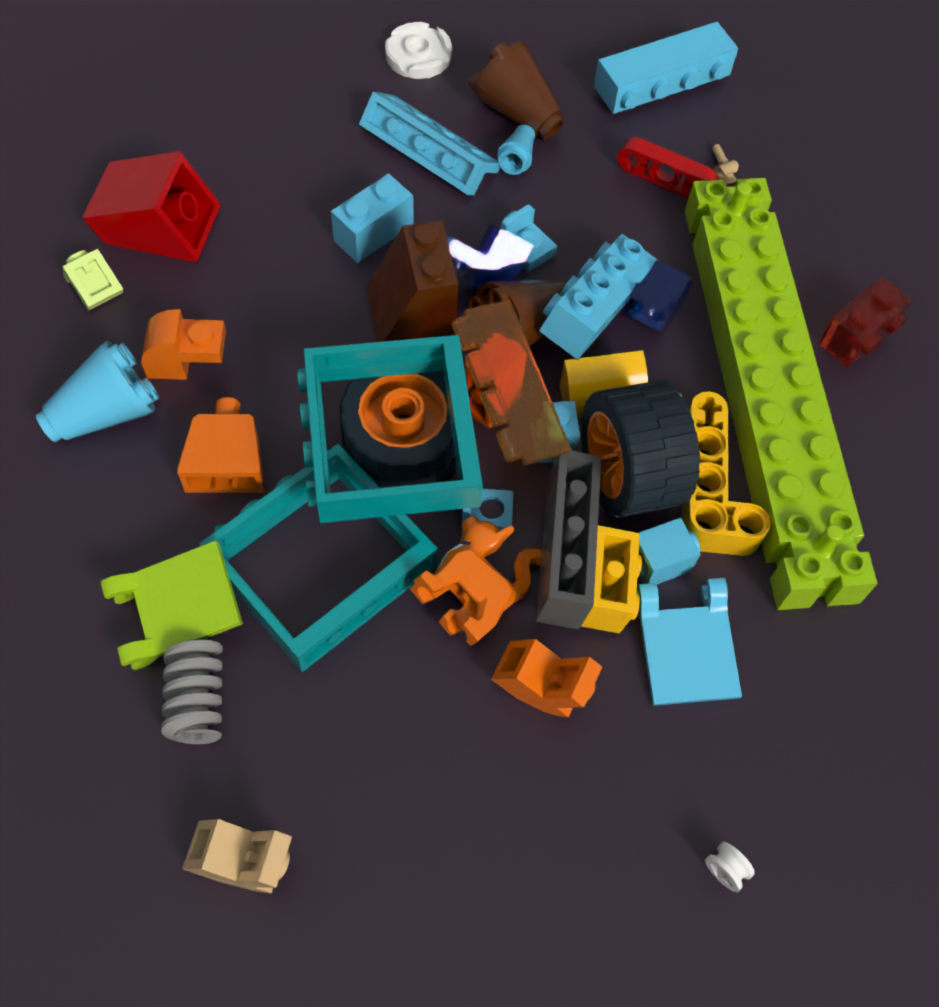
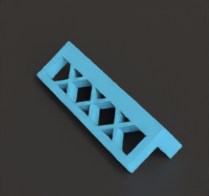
[359,91,501,195]

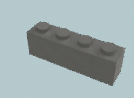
[536,448,601,630]

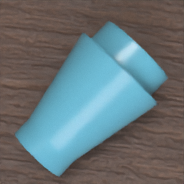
[497,125,535,175]

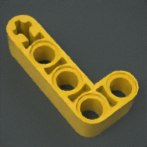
[682,391,771,556]

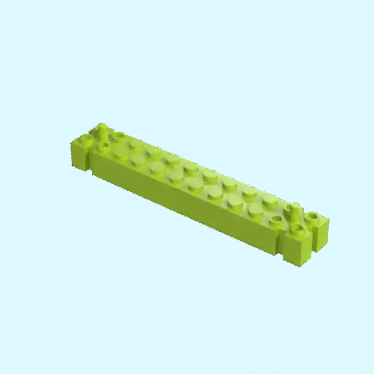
[685,178,878,610]

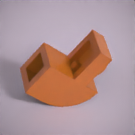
[141,309,226,380]
[491,639,602,717]

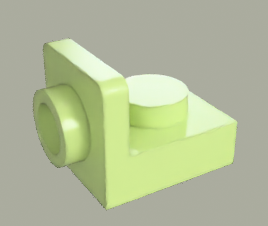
[63,249,123,311]

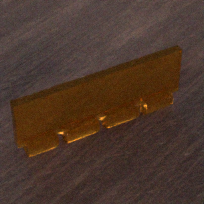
[451,300,572,466]

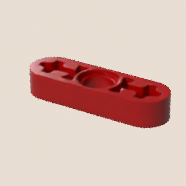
[617,137,719,198]

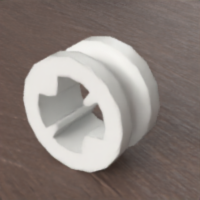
[705,842,755,893]

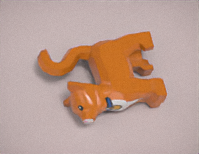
[410,516,542,646]

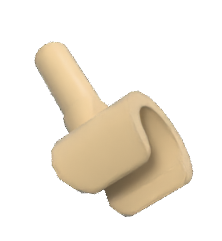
[712,144,739,185]

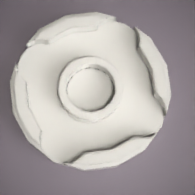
[385,22,452,79]

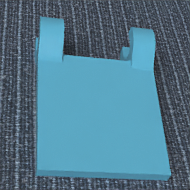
[636,578,742,706]

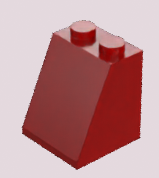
[82,151,221,262]

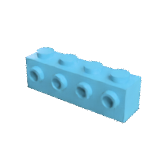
[594,22,738,114]
[539,234,659,360]

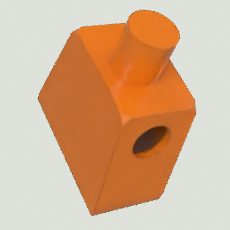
[177,397,265,493]

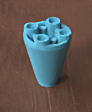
[36,340,160,442]

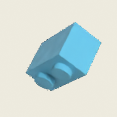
[331,173,413,263]

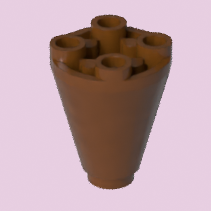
[469,41,565,140]
[468,280,568,352]

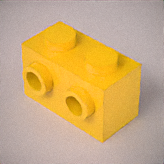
[581,525,642,634]

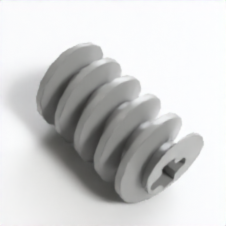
[161,640,223,745]

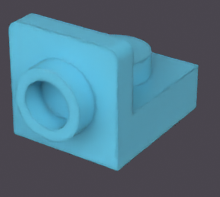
[499,204,557,273]

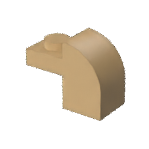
[182,819,292,893]

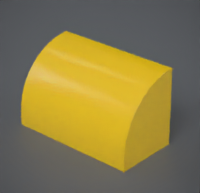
[559,350,648,419]

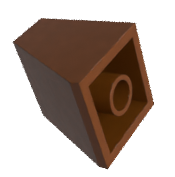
[367,220,458,342]

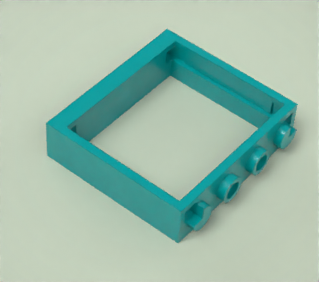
[297,335,483,523]
[199,444,438,673]

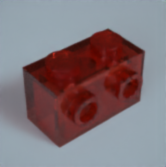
[818,276,912,368]

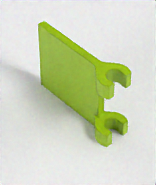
[100,540,243,670]

